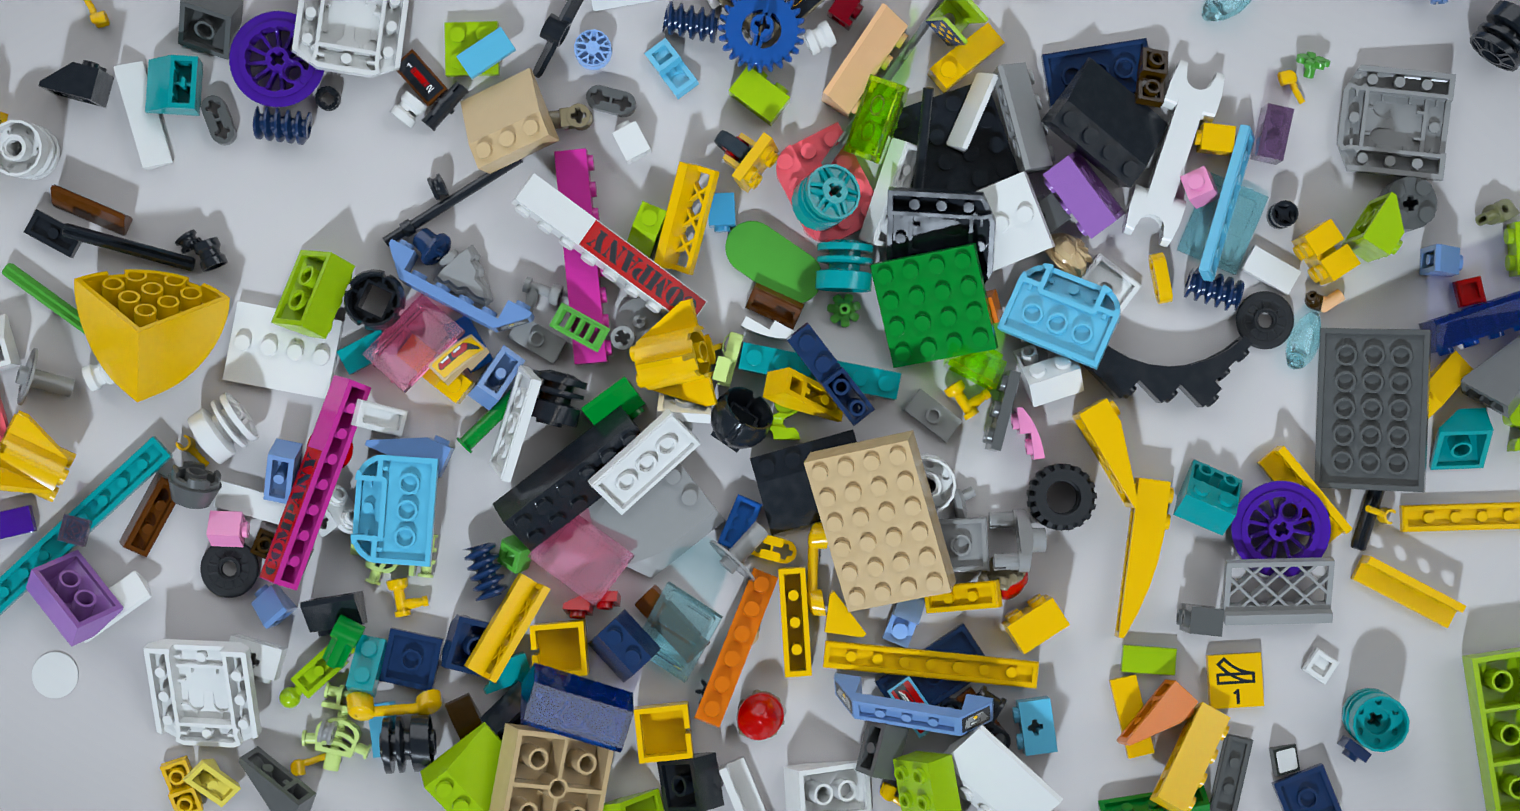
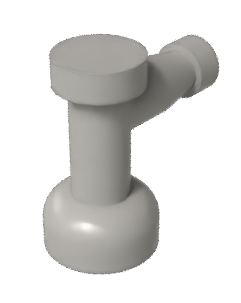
[522,277,564,313]

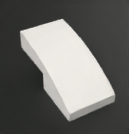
[741,316,794,340]

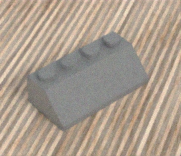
[993,62,1055,175]

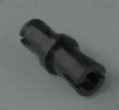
[422,80,469,131]

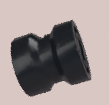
[1266,200,1299,230]
[193,237,228,272]

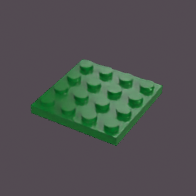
[870,243,998,368]

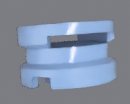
[574,29,612,70]

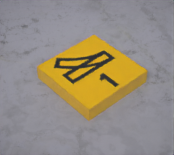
[1206,652,1264,709]

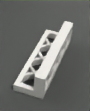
[719,756,766,811]

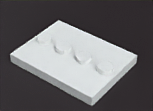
[976,171,1055,271]
[222,301,344,399]

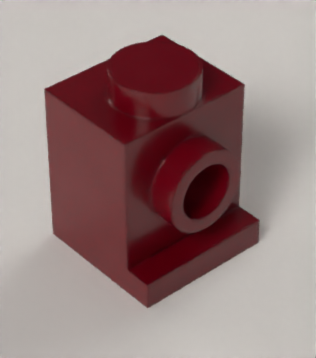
[827,0,864,31]

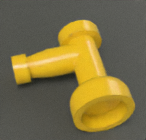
[943,379,991,420]
[386,577,429,617]

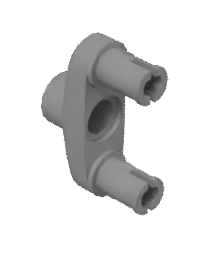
[988,509,1047,572]

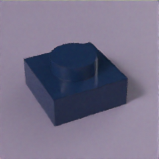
[1337,735,1372,763]

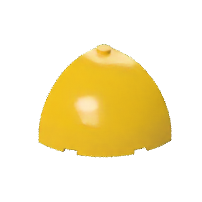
[74,269,230,402]

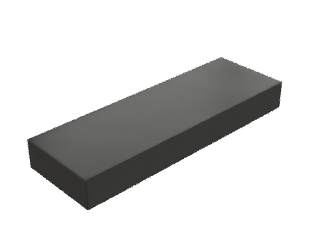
[1209,733,1253,811]

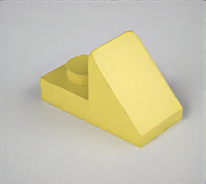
[183,758,241,807]

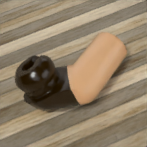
[1304,289,1345,313]

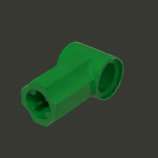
[322,614,366,669]

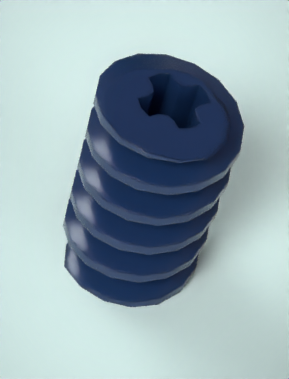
[662,1,720,44]
[253,106,312,145]
[1184,267,1245,311]
[463,543,508,602]

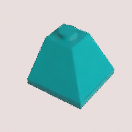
[1429,408,1494,470]

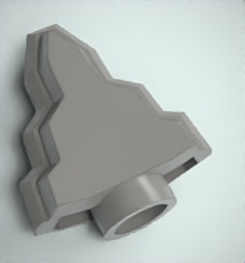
[433,245,494,307]

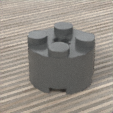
[1377,177,1437,233]

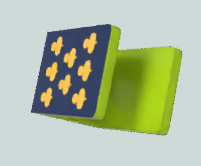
[925,0,989,46]

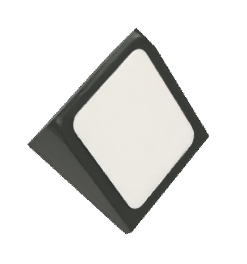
[1269,743,1300,776]

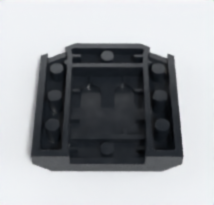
[886,187,996,284]

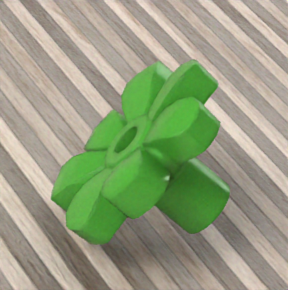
[1296,52,1331,79]
[827,293,861,327]

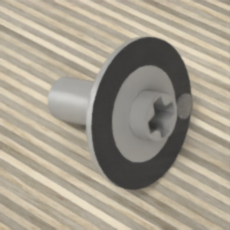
[15,348,75,405]
[709,522,769,582]

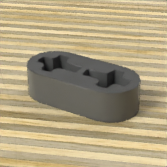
[586,85,636,117]
[201,95,237,146]

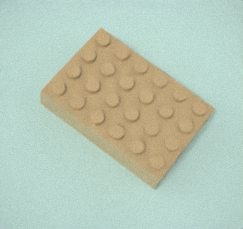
[804,430,956,612]
[489,723,616,811]

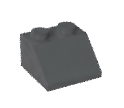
[178,0,244,60]

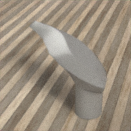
[953,487,976,518]

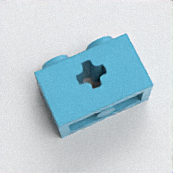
[1012,696,1058,756]

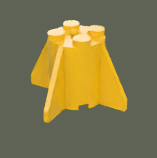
[629,299,725,407]
[0,410,76,502]

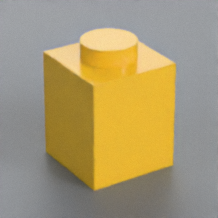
[1193,122,1236,156]

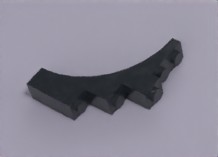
[1082,336,1253,408]

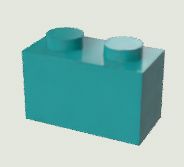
[345,634,387,698]

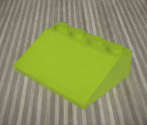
[420,722,502,811]

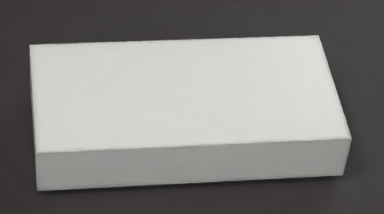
[1241,245,1301,295]
[351,399,408,437]

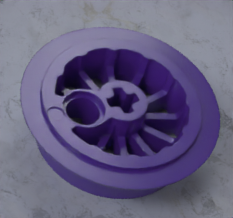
[229,11,325,107]
[1231,481,1331,577]

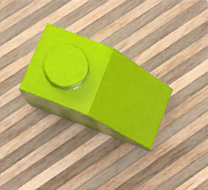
[627,201,667,258]

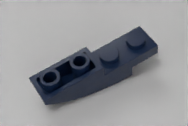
[786,323,875,426]

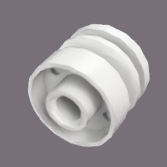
[0,120,60,180]
[187,392,259,464]
[920,453,956,512]

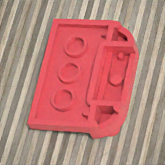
[776,122,874,243]

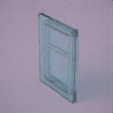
[1177,172,1269,275]
[643,582,723,683]

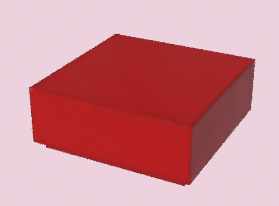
[1452,276,1487,308]

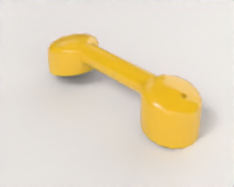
[807,522,828,616]
[346,689,442,721]

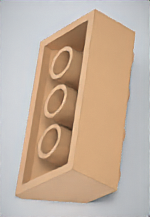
[821,3,908,118]

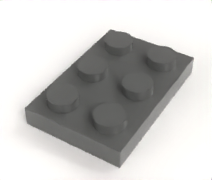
[982,370,1021,452]

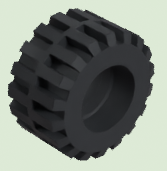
[1026,464,1097,531]

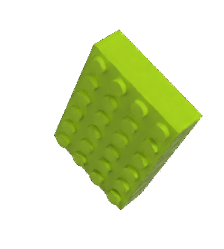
[1462,647,1520,811]

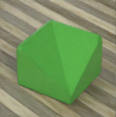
[497,535,533,574]

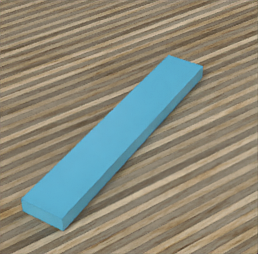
[1199,125,1255,282]

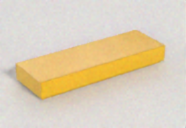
[924,580,1003,614]
[1109,674,1155,759]

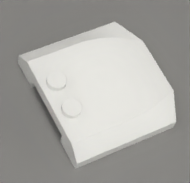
[291,0,409,78]
[143,639,262,748]

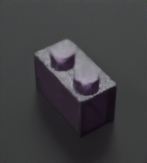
[1250,103,1294,165]

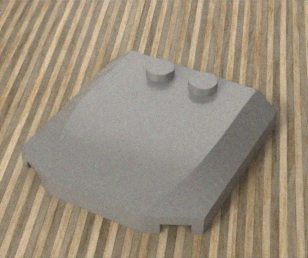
[1336,65,1456,181]
[588,463,725,578]

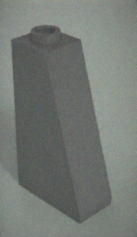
[1461,335,1520,418]

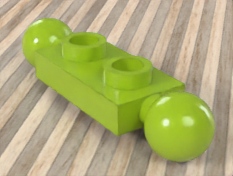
[279,645,356,708]

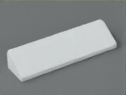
[113,61,173,170]
[859,138,917,248]

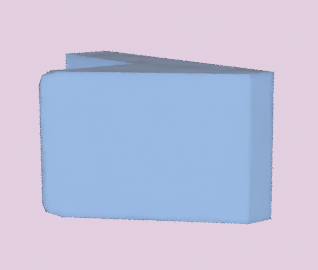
[882,598,925,648]

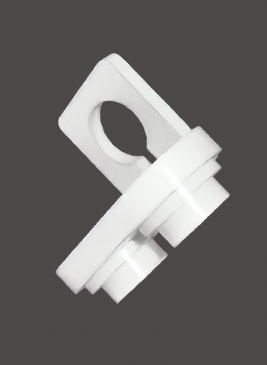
[319,484,355,537]

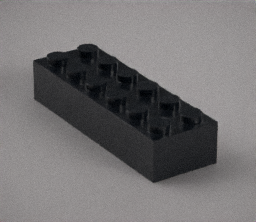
[493,405,642,551]

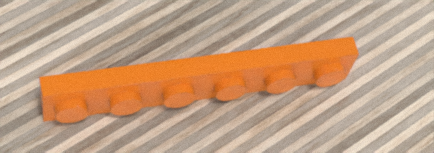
[694,568,778,728]

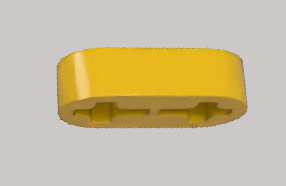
[1148,252,1173,304]
[751,535,797,564]

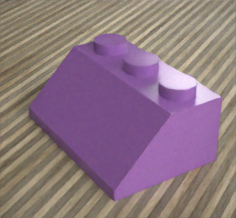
[1043,151,1125,239]
[26,550,124,647]

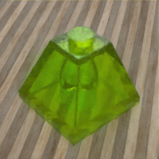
[943,350,1007,391]

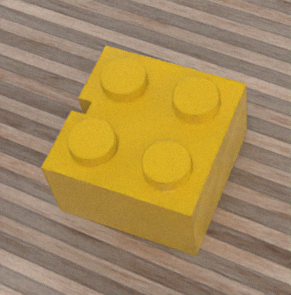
[1291,219,1361,285]
[1001,593,1070,654]
[529,619,590,680]
[634,701,694,764]

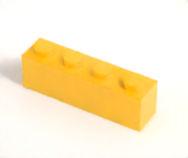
[778,566,812,677]
[1150,702,1231,811]

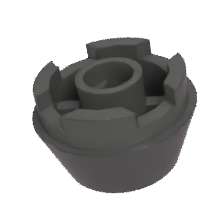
[168,461,222,509]

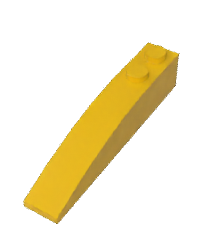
[1114,478,1174,638]

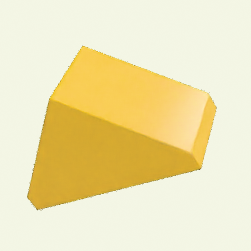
[824,590,866,637]

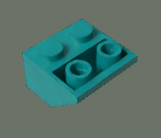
[145,55,203,116]
[1173,459,1243,536]

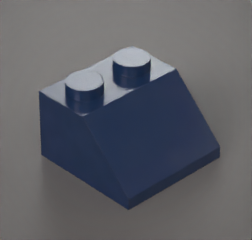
[588,609,661,683]

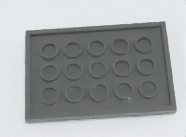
[1314,328,1432,492]

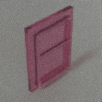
[362,294,465,393]
[528,515,634,606]

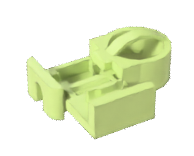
[712,332,744,388]

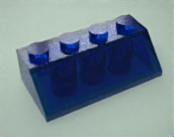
[1419,291,1520,356]
[521,662,634,753]

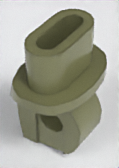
[1475,199,1520,226]

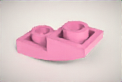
[1011,407,1045,460]

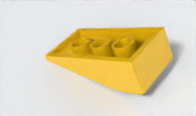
[1072,398,1139,508]

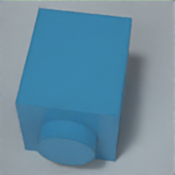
[708,192,736,232]

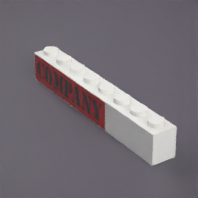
[511,173,708,316]

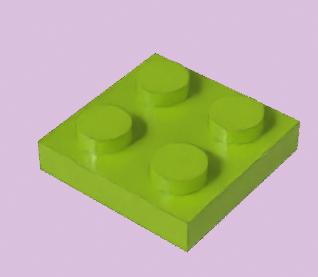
[444,21,500,77]

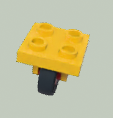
[714,130,779,193]

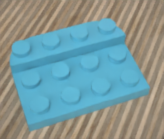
[997,263,1121,370]
[351,455,439,567]

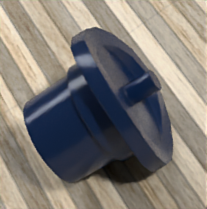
[413,228,451,265]

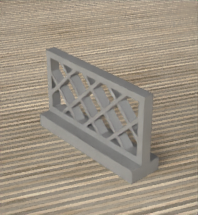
[1220,557,1335,625]

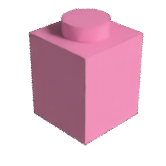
[1180,166,1220,209]
[206,511,250,547]

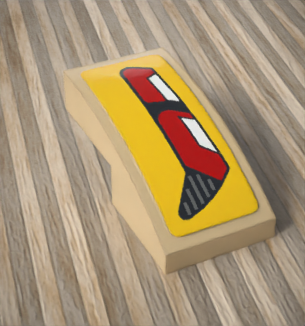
[428,334,490,386]

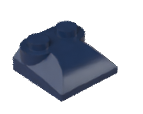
[441,614,489,677]

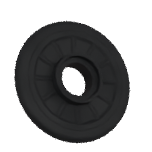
[1236,291,1294,349]
[200,543,259,598]

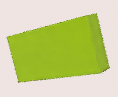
[1120,644,1177,676]

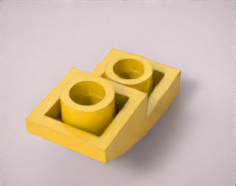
[160,755,204,811]

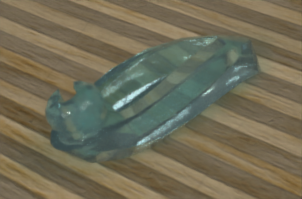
[1202,0,1251,22]
[1285,311,1321,369]

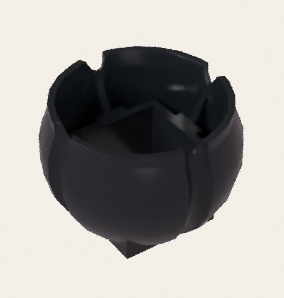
[344,269,406,331]
[711,387,773,453]

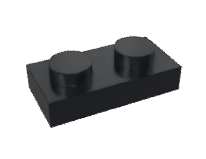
[24,209,82,258]

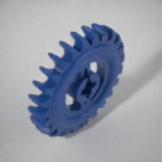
[718,0,806,73]

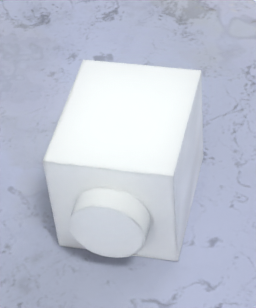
[612,120,651,165]

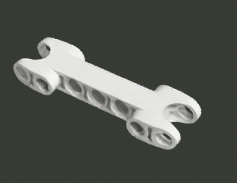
[1122,60,1225,248]

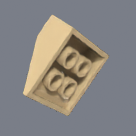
[460,68,560,174]

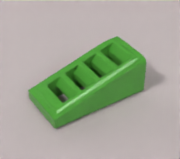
[549,303,611,353]

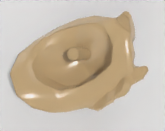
[1045,233,1093,278]

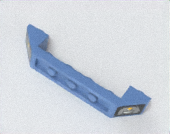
[389,239,535,333]
[834,673,994,736]

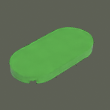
[725,221,821,303]

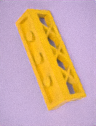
[654,161,720,275]
[1257,446,1353,544]
[1351,555,1466,628]
[464,573,551,683]

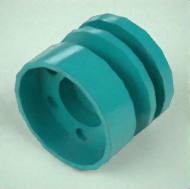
[791,164,861,231]
[815,239,873,293]
[1341,688,1410,752]

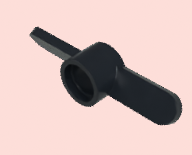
[533,0,584,78]

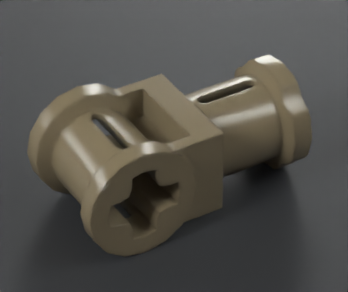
[548,103,593,131]

